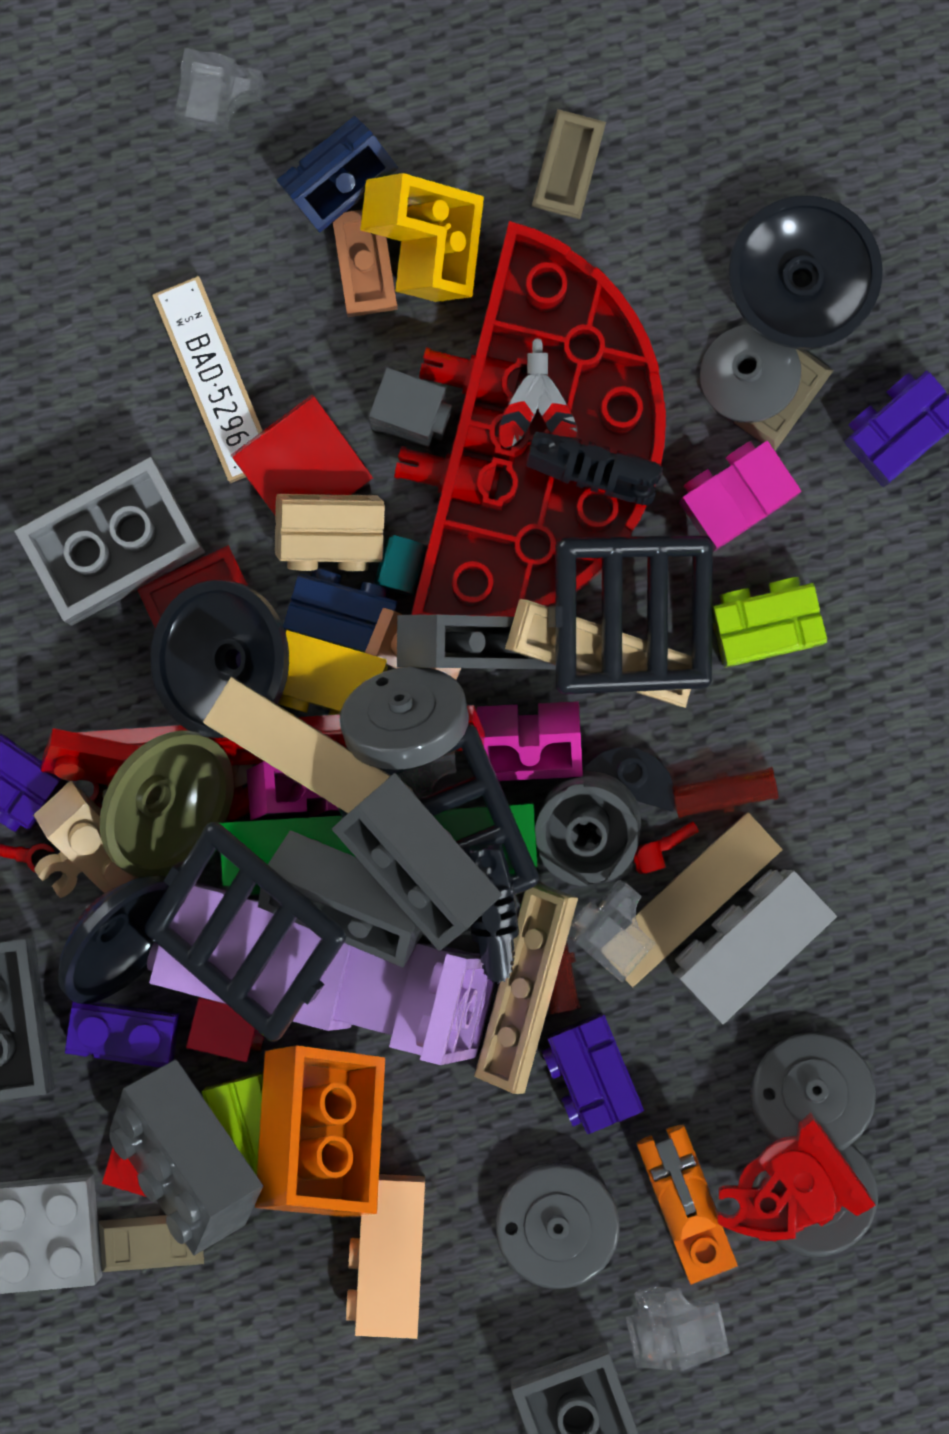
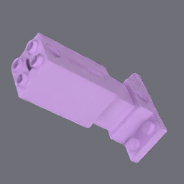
[147,883,495,1065]

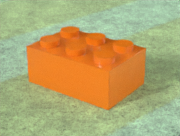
[255,1045,385,1217]

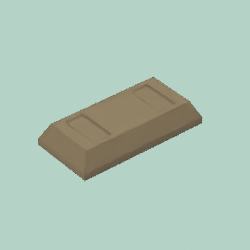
[532,109,606,220]
[734,349,834,451]
[98,1215,205,1272]

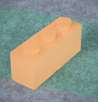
[346,1174,425,1339]

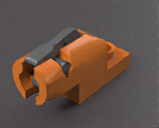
[636,1125,738,1285]

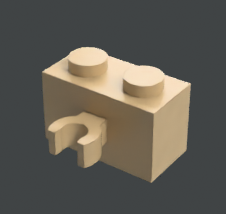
[33,781,139,898]

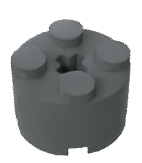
[535,770,641,886]

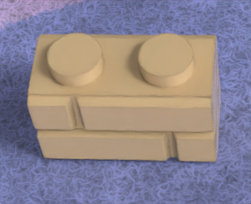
[274,494,385,571]

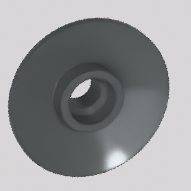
[700,324,801,423]

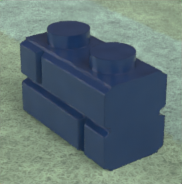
[277,115,398,233]
[283,568,398,653]

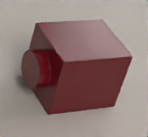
[186,997,265,1062]

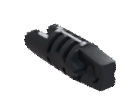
[526,432,663,506]
[469,844,519,984]

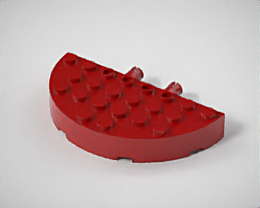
[394,221,666,617]

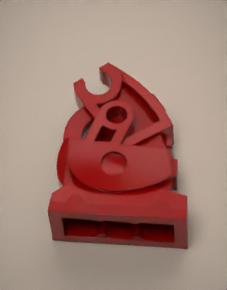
[717,1112,876,1241]

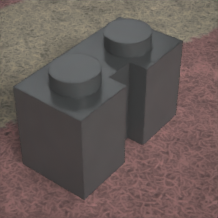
[369,367,452,450]

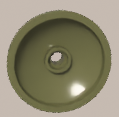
[100,731,234,878]

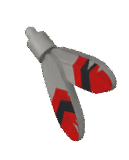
[499,338,577,448]

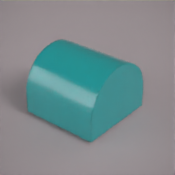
[374,535,428,596]

